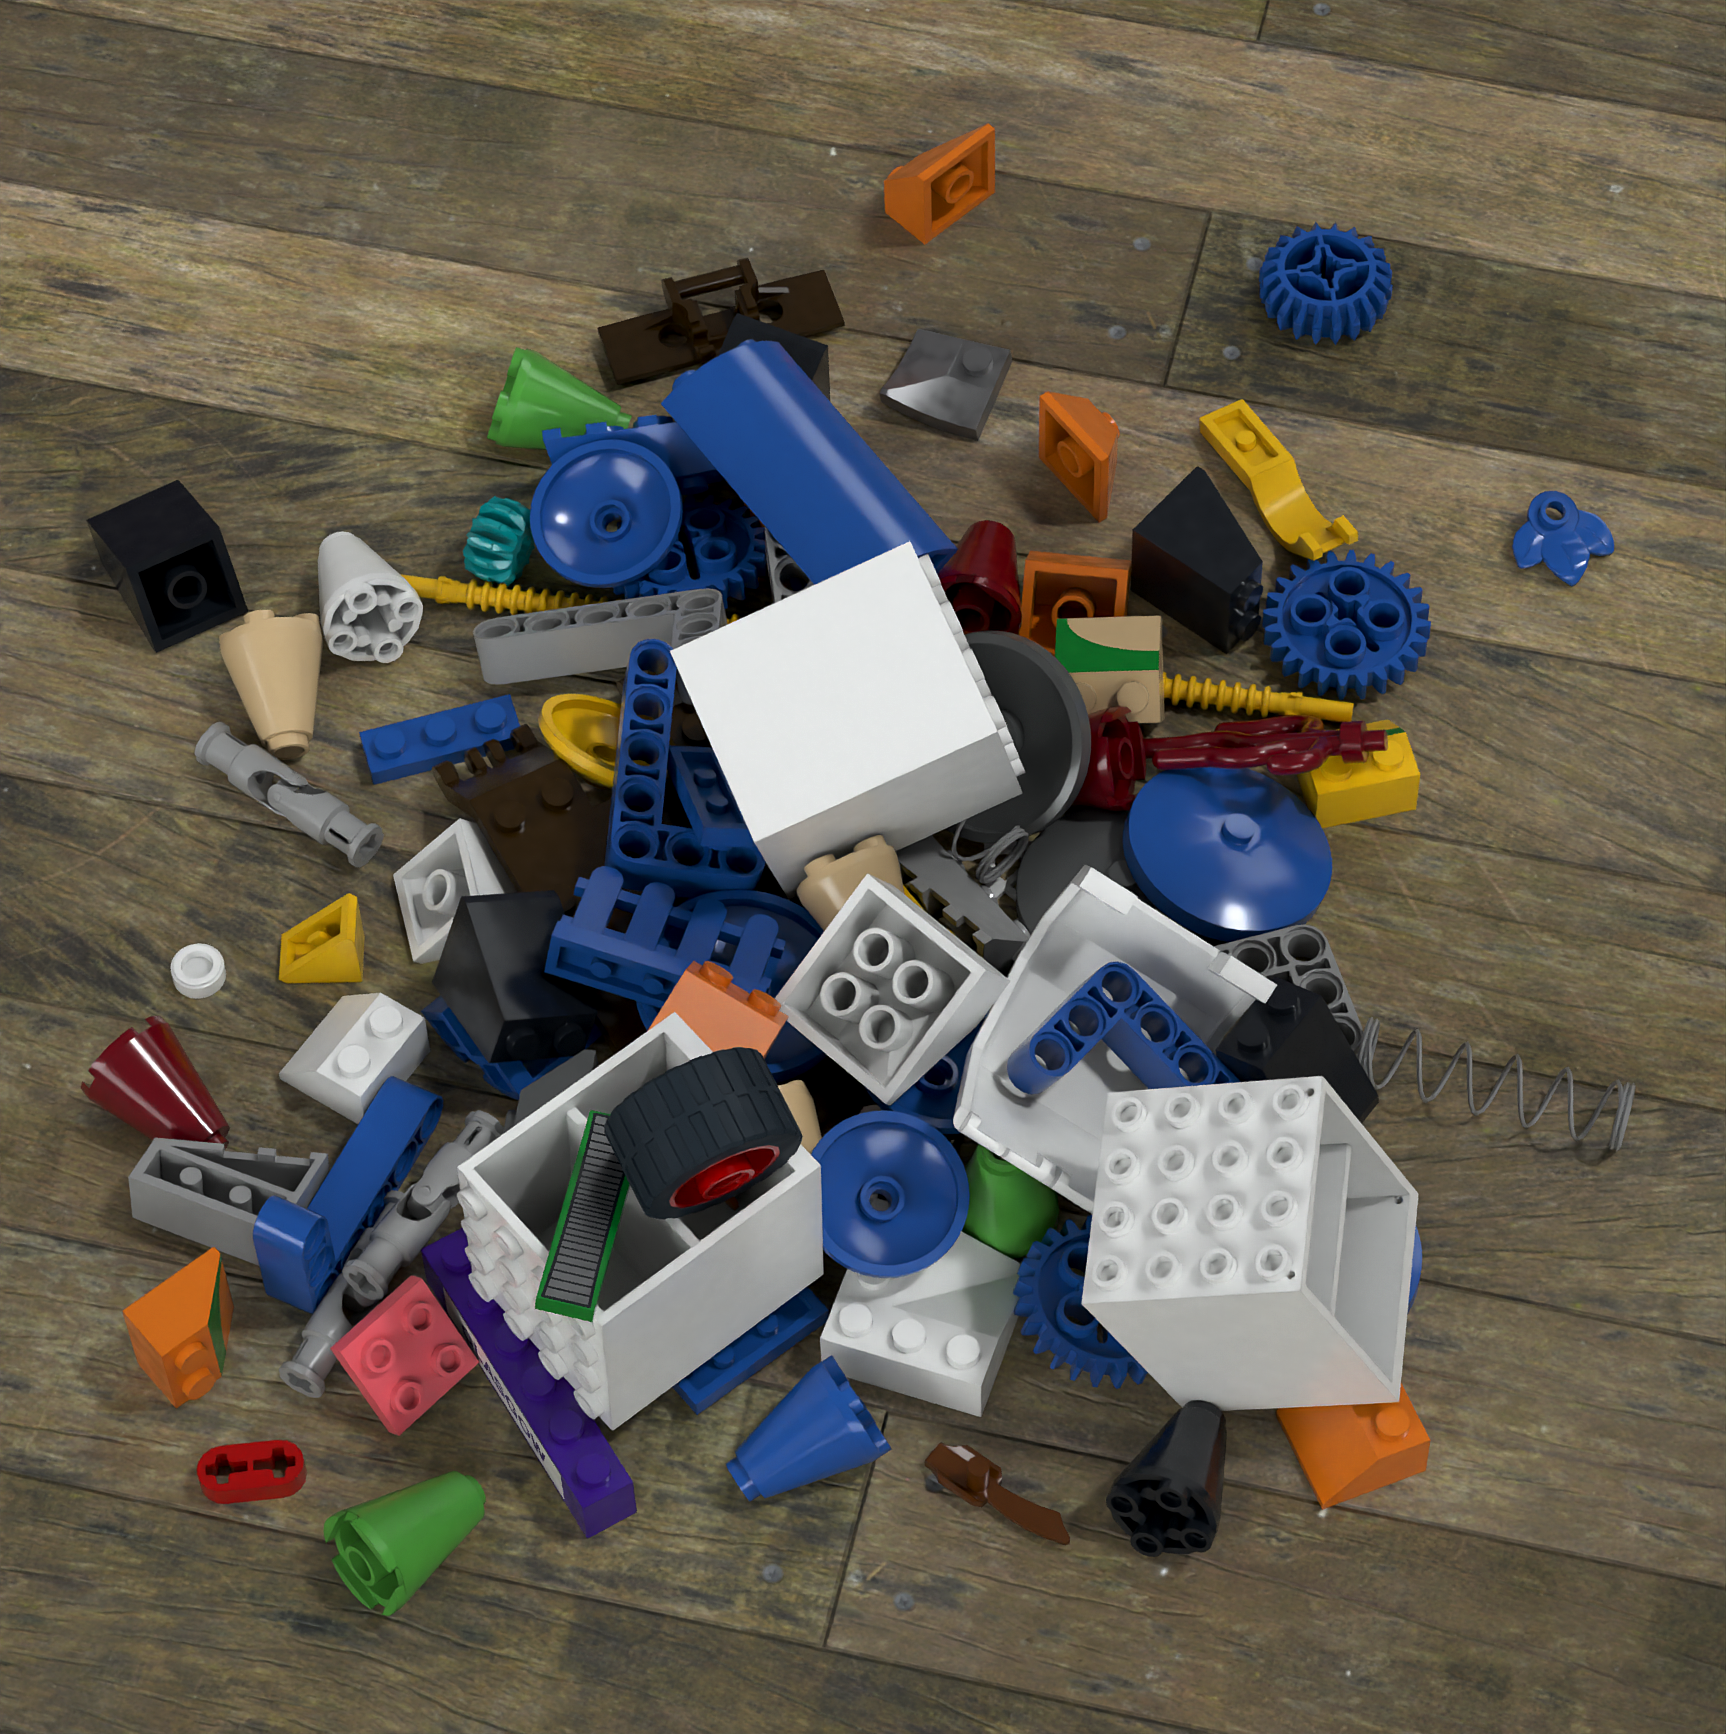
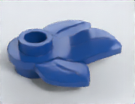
[1512,491,1614,586]

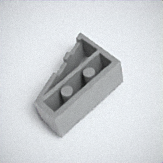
[128,1138,329,1266]

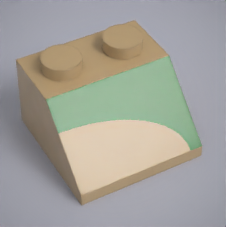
[1055,615,1165,723]

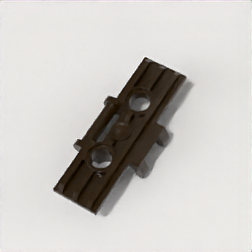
[597,258,845,385]

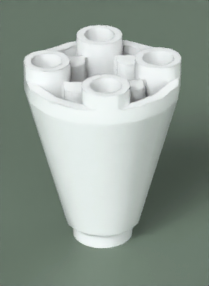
[318,532,423,663]

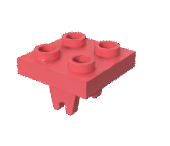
[330,1275,479,1436]

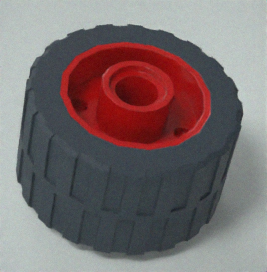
[604,1047,803,1220]

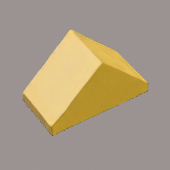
[279,893,365,984]

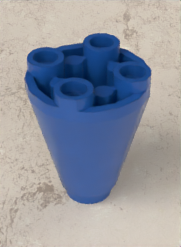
[725,1355,892,1502]

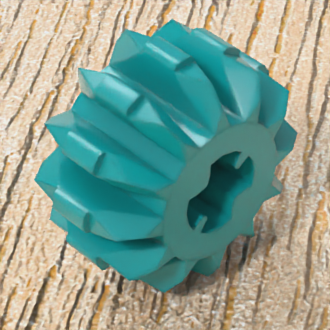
[463,496,536,587]

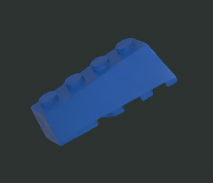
[542,415,728,495]

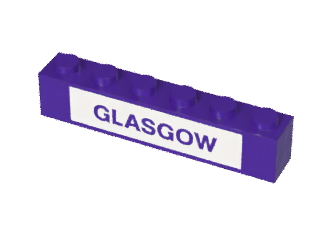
[421,1228,637,1539]

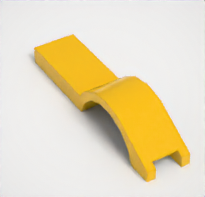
[1199,399,1358,561]

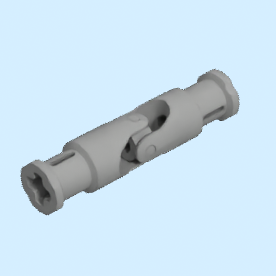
[194,722,384,867]
[342,1110,504,1300]
[279,1190,415,1398]

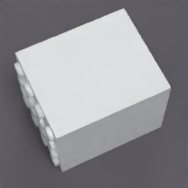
[670,541,1026,900]
[457,1012,824,1431]
[1081,1076,1419,1411]

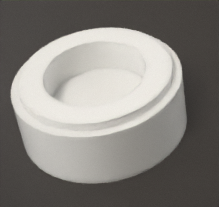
[171,943,226,999]

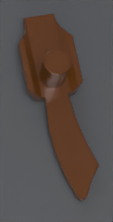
[925,1442,1070,1545]

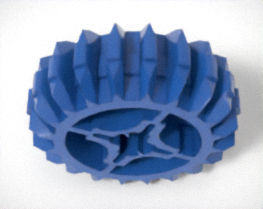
[1259,221,1393,345]

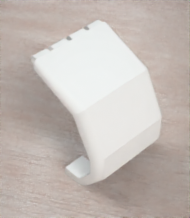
[953,865,1277,1214]

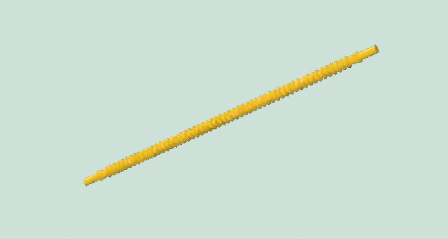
[400,574,1354,722]

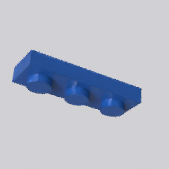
[359,694,520,785]
[667,745,754,851]
[672,1287,829,1415]

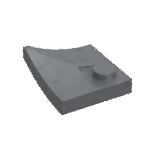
[879,329,1012,441]

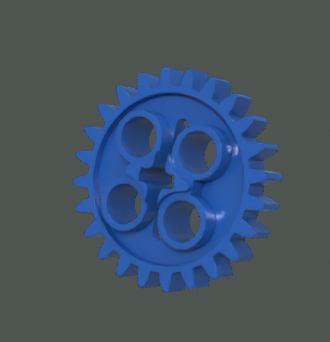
[613,494,768,609]
[1262,550,1431,700]
[1013,1215,1148,1389]

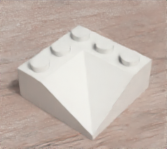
[775,873,1010,1105]
[820,1198,1021,1417]

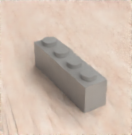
[895,835,1030,977]

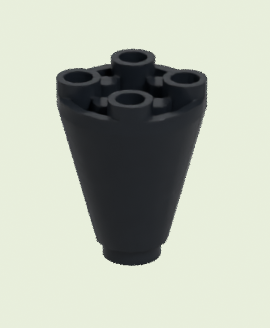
[1106,1400,1227,1557]

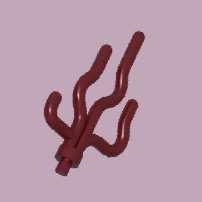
[1143,715,1388,775]

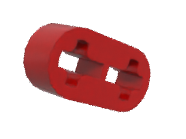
[197,1440,307,1504]

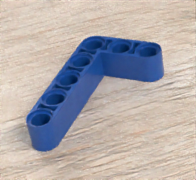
[605,639,766,898]
[1007,961,1241,1095]
[252,1076,443,1315]

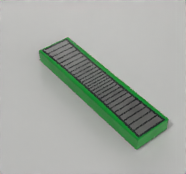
[535,1110,630,1322]

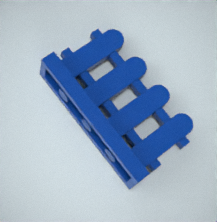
[544,866,786,1008]

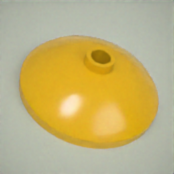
[538,694,668,790]

